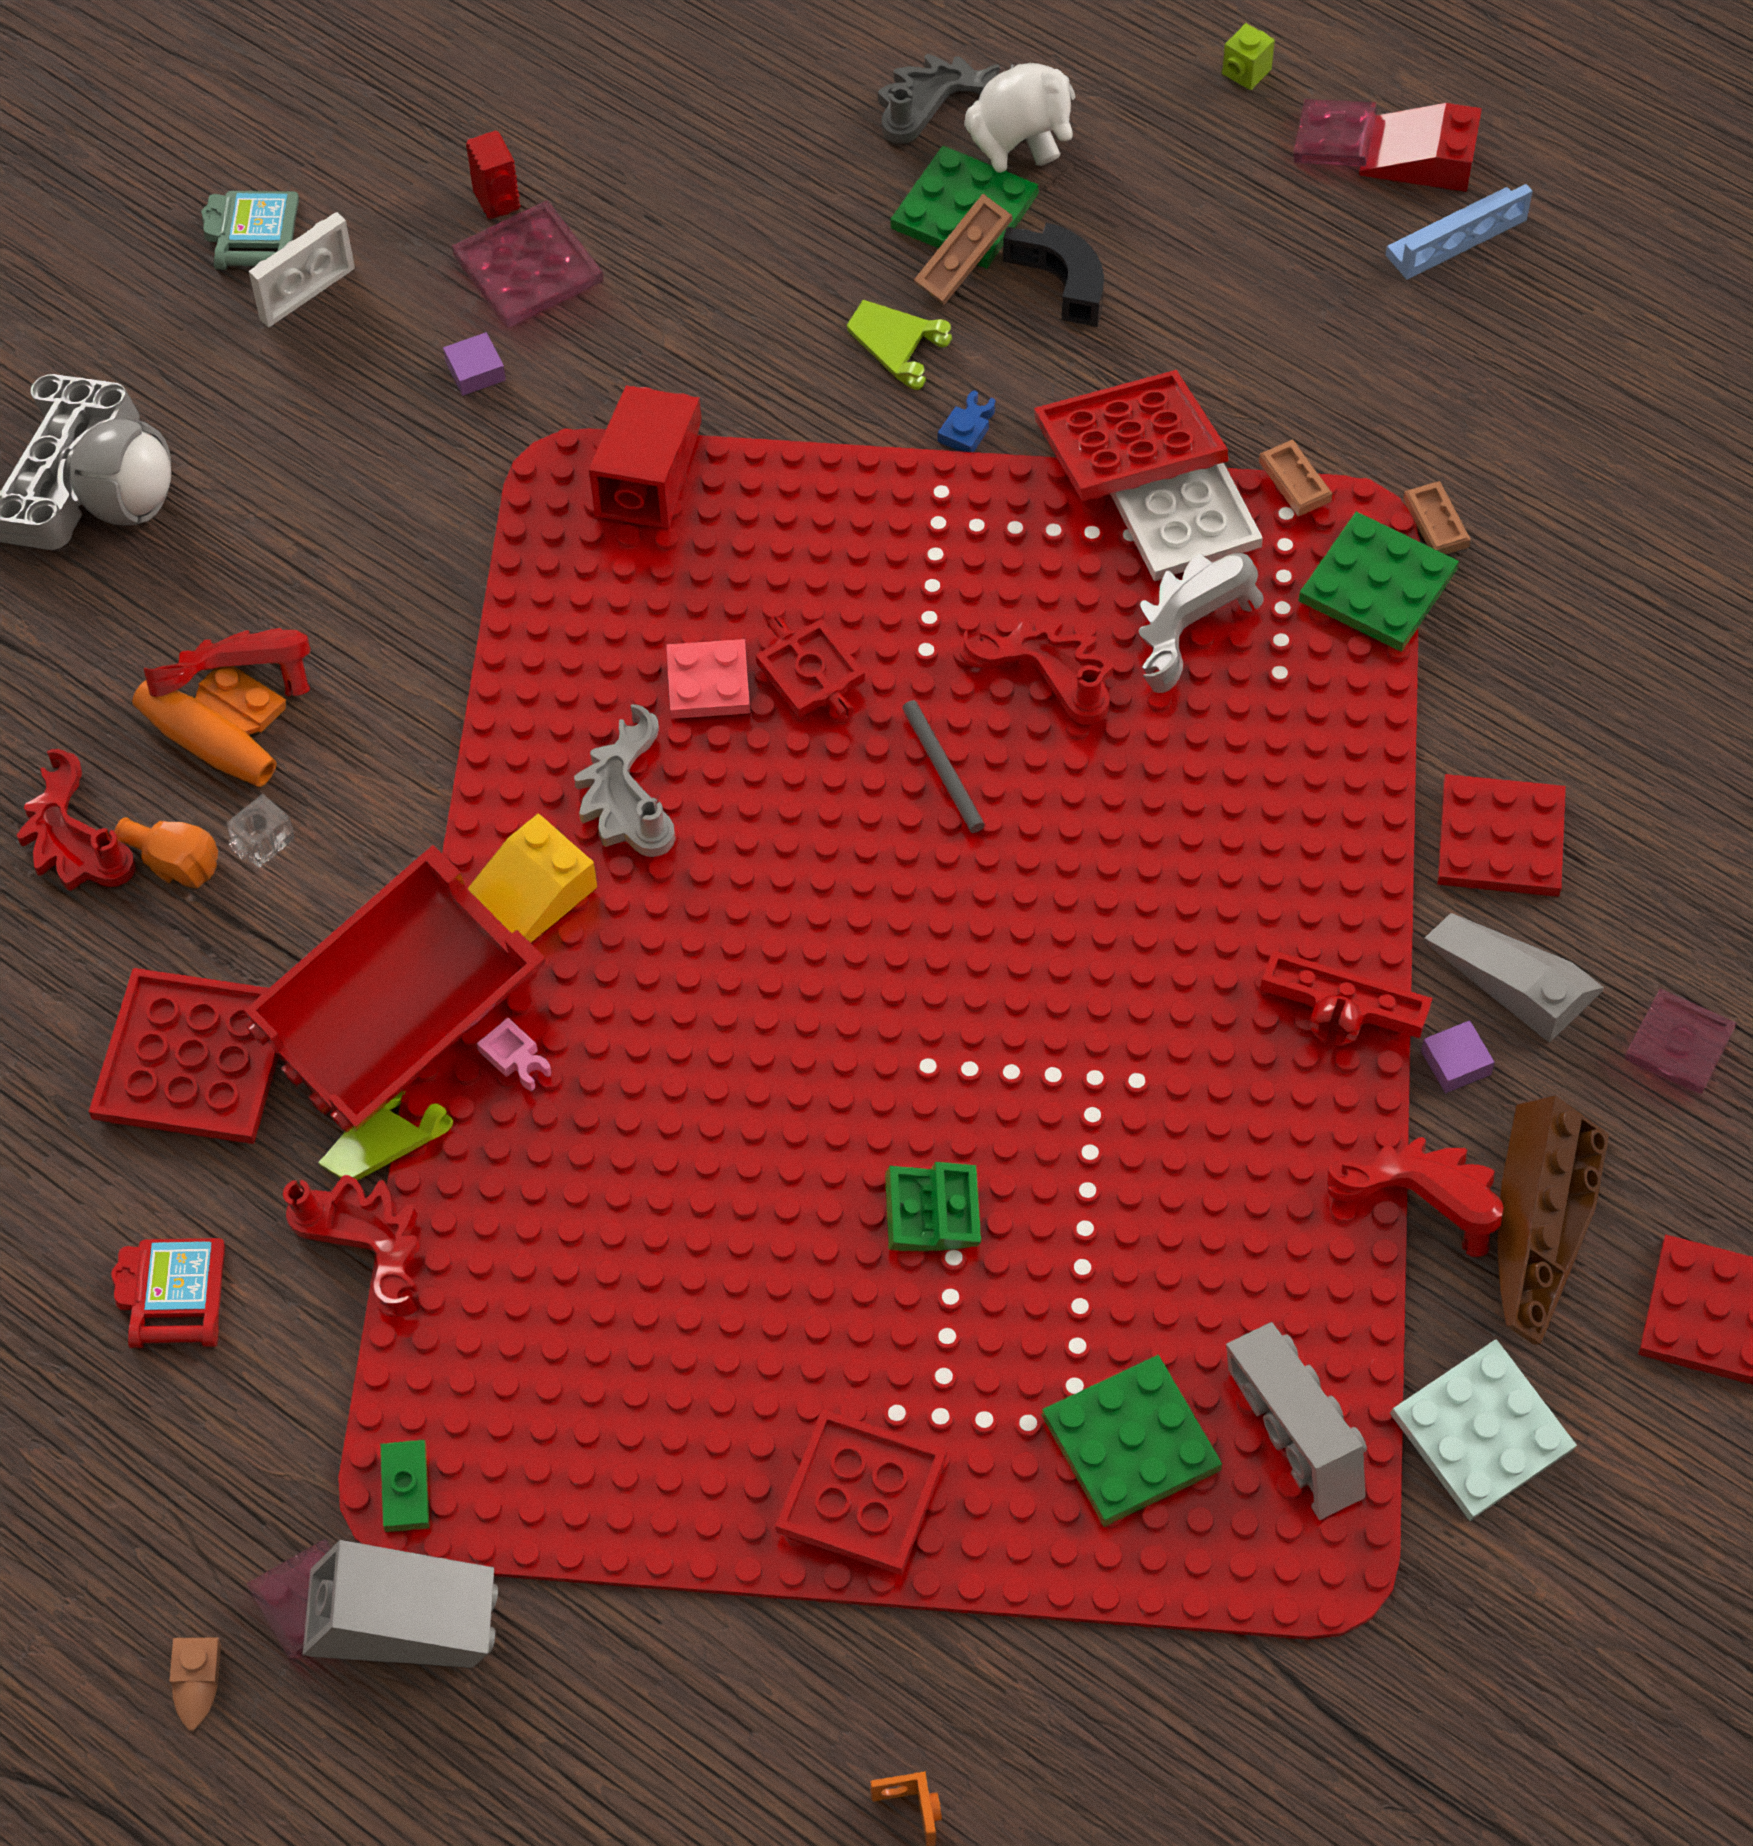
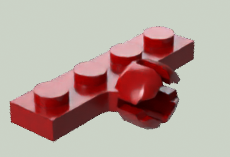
[1260,950,1433,1047]

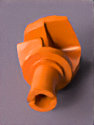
[114,817,218,889]

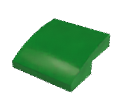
[885,1162,981,1251]

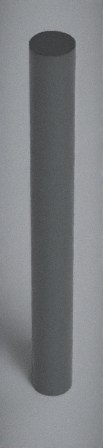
[902,700,985,833]

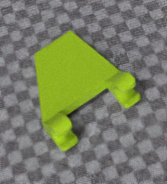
[847,300,952,390]
[319,1090,453,1181]

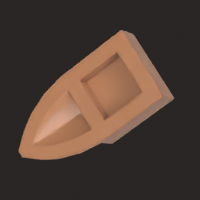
[169,1637,221,1731]

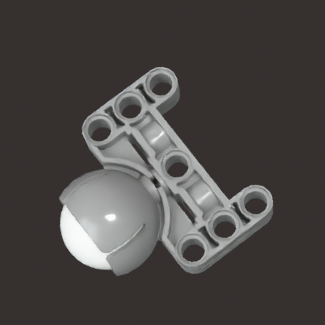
[0,374,171,550]

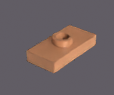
[1259,439,1332,516]
[1403,481,1471,554]

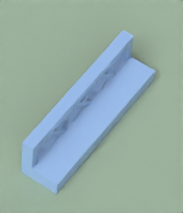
[1386,184,1533,280]

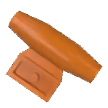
[132,666,286,787]

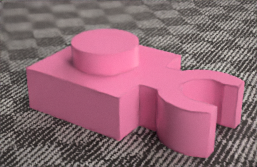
[477,1018,551,1091]

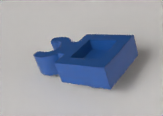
[938,390,995,452]

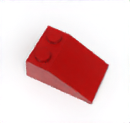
[1359,103,1482,192]

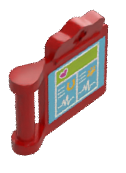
[111,1238,225,1348]

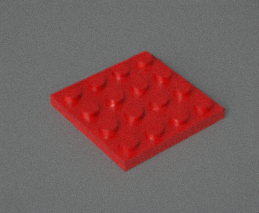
[1034,370,1229,501]
[88,968,279,1144]

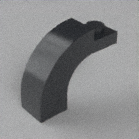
[1003,222,1104,327]

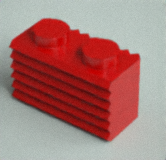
[466,130,521,219]

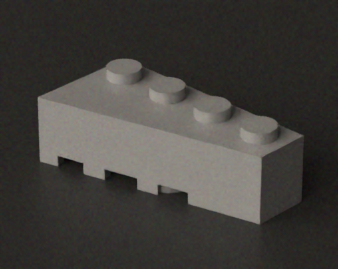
[1226,1322,1367,1520]

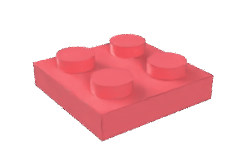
[666,639,750,719]

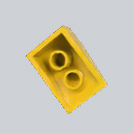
[468,813,597,943]

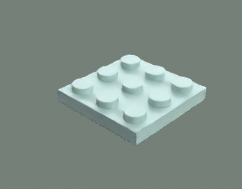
[1390,1339,1577,1521]

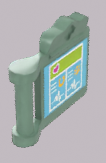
[201,191,299,270]

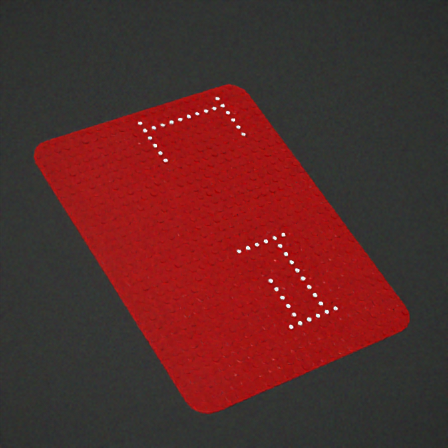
[338,428,1420,1640]

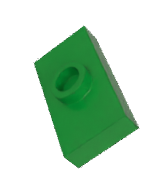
[380,1440,429,1532]

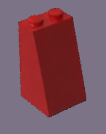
[589,385,702,529]

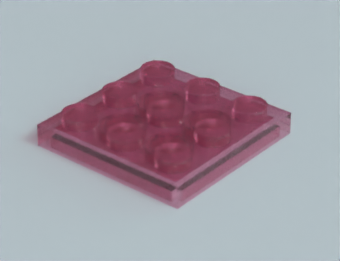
[452,200,604,328]

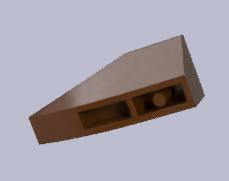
[1498,1095,1609,1345]

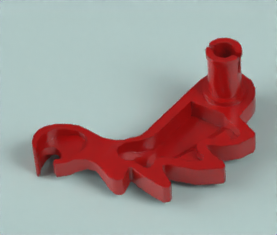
[143,628,311,697]
[16,749,136,891]
[1327,1137,1504,1257]
[283,1175,421,1317]

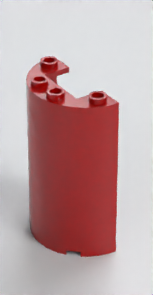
[244,845,546,1133]

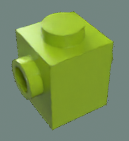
[1222,23,1275,90]

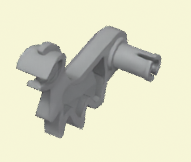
[1138,553,1263,693]
[574,704,675,857]

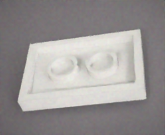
[249,212,355,327]

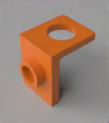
[870,1772,942,1846]

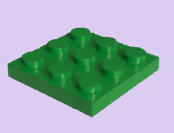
[890,145,1039,269]
[1298,511,1459,652]
[1042,1354,1222,1527]

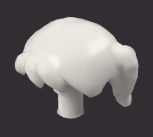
[964,63,1075,173]

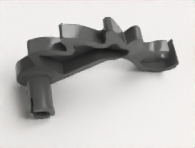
[878,54,1014,144]

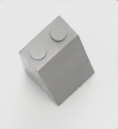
[303,1540,498,1668]

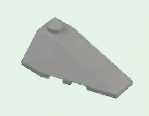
[1424,913,1604,1043]

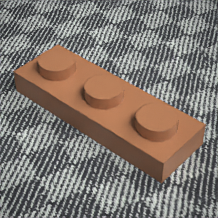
[914,194,1013,305]

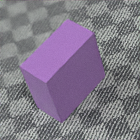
[443,332,506,396]
[1421,1020,1495,1093]

